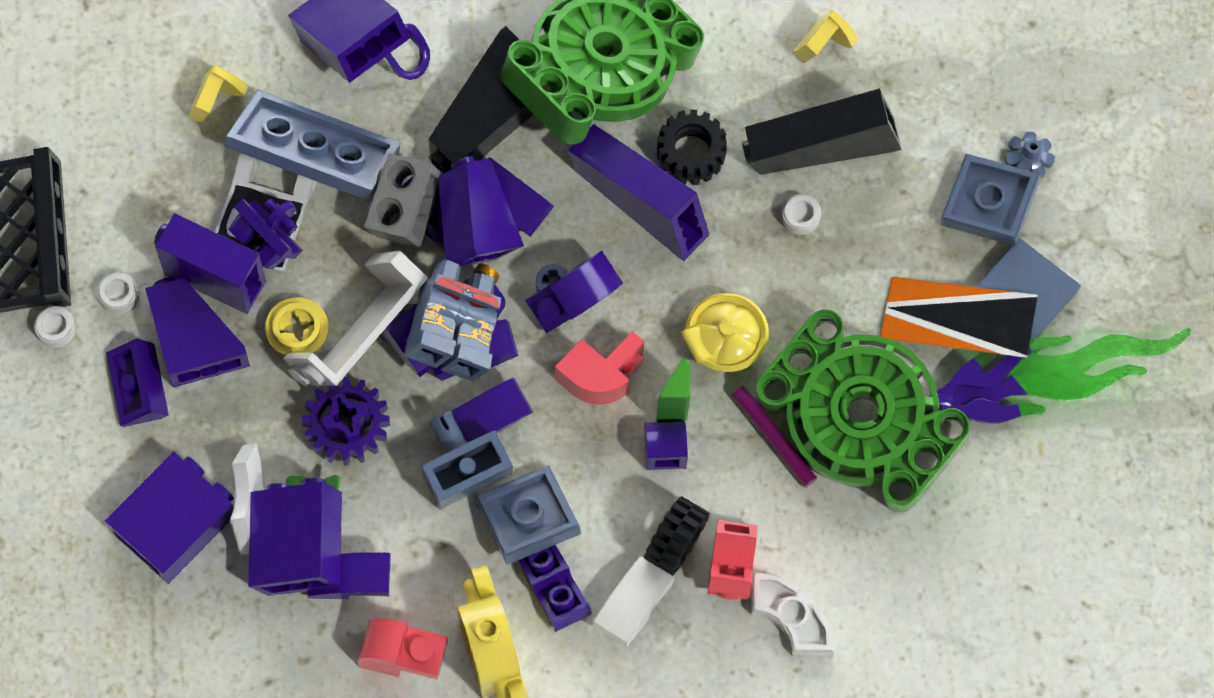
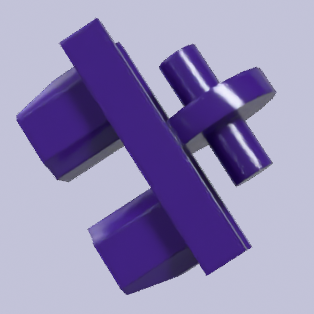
[228,198,303,269]

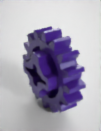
[302,377,390,466]

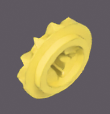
[265,297,329,356]

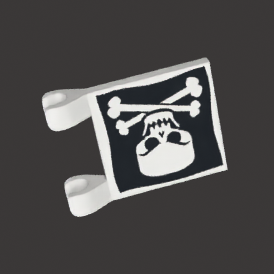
[215,153,317,274]

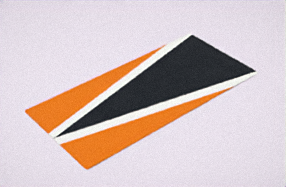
[880,277,1038,358]

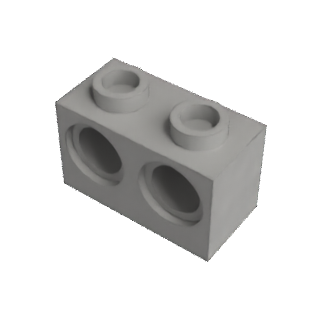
[364,153,444,248]

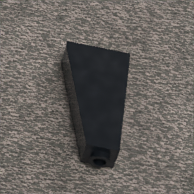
[429,26,534,174]
[742,88,902,175]

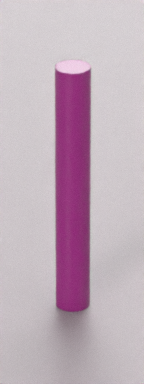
[731,386,817,488]

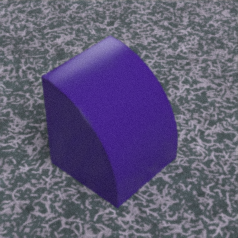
[644,421,688,470]

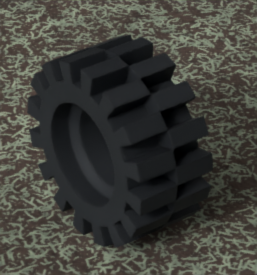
[644,496,710,576]

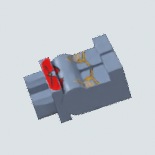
[404,259,501,382]

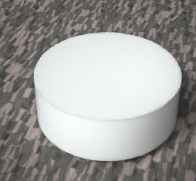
[781,194,821,235]
[97,272,139,314]
[34,306,76,348]

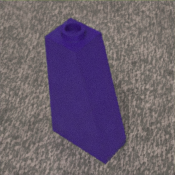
[568,124,710,261]

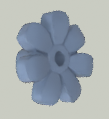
[1005,132,1055,179]

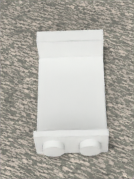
[283,251,428,386]

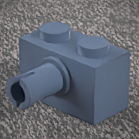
[421,411,513,509]

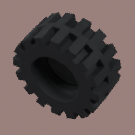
[657,110,727,185]

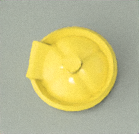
[681,293,769,372]

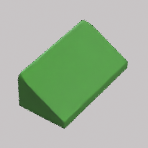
[656,359,690,422]

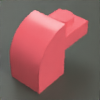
[555,331,644,405]
[707,520,758,600]
[358,618,448,680]

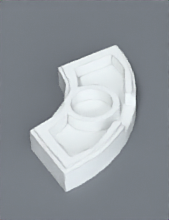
[230,444,264,555]
[751,572,834,656]

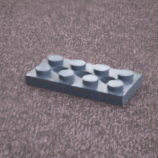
[225,90,401,201]

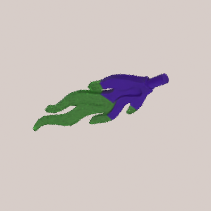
[925,327,1191,424]

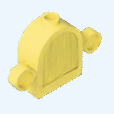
[457,565,528,698]

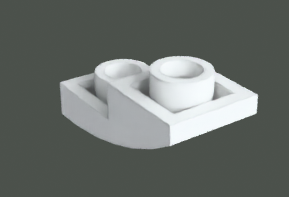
[592,556,675,647]

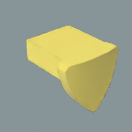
[792,10,858,63]
[187,65,248,123]

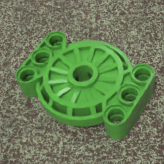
[501,0,705,144]
[756,309,970,512]

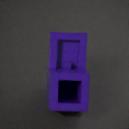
[525,250,623,334]

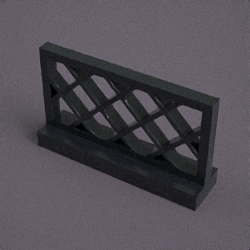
[0,147,71,313]

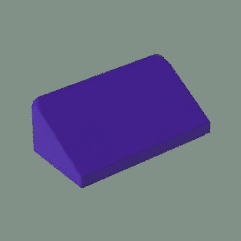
[106,339,169,427]

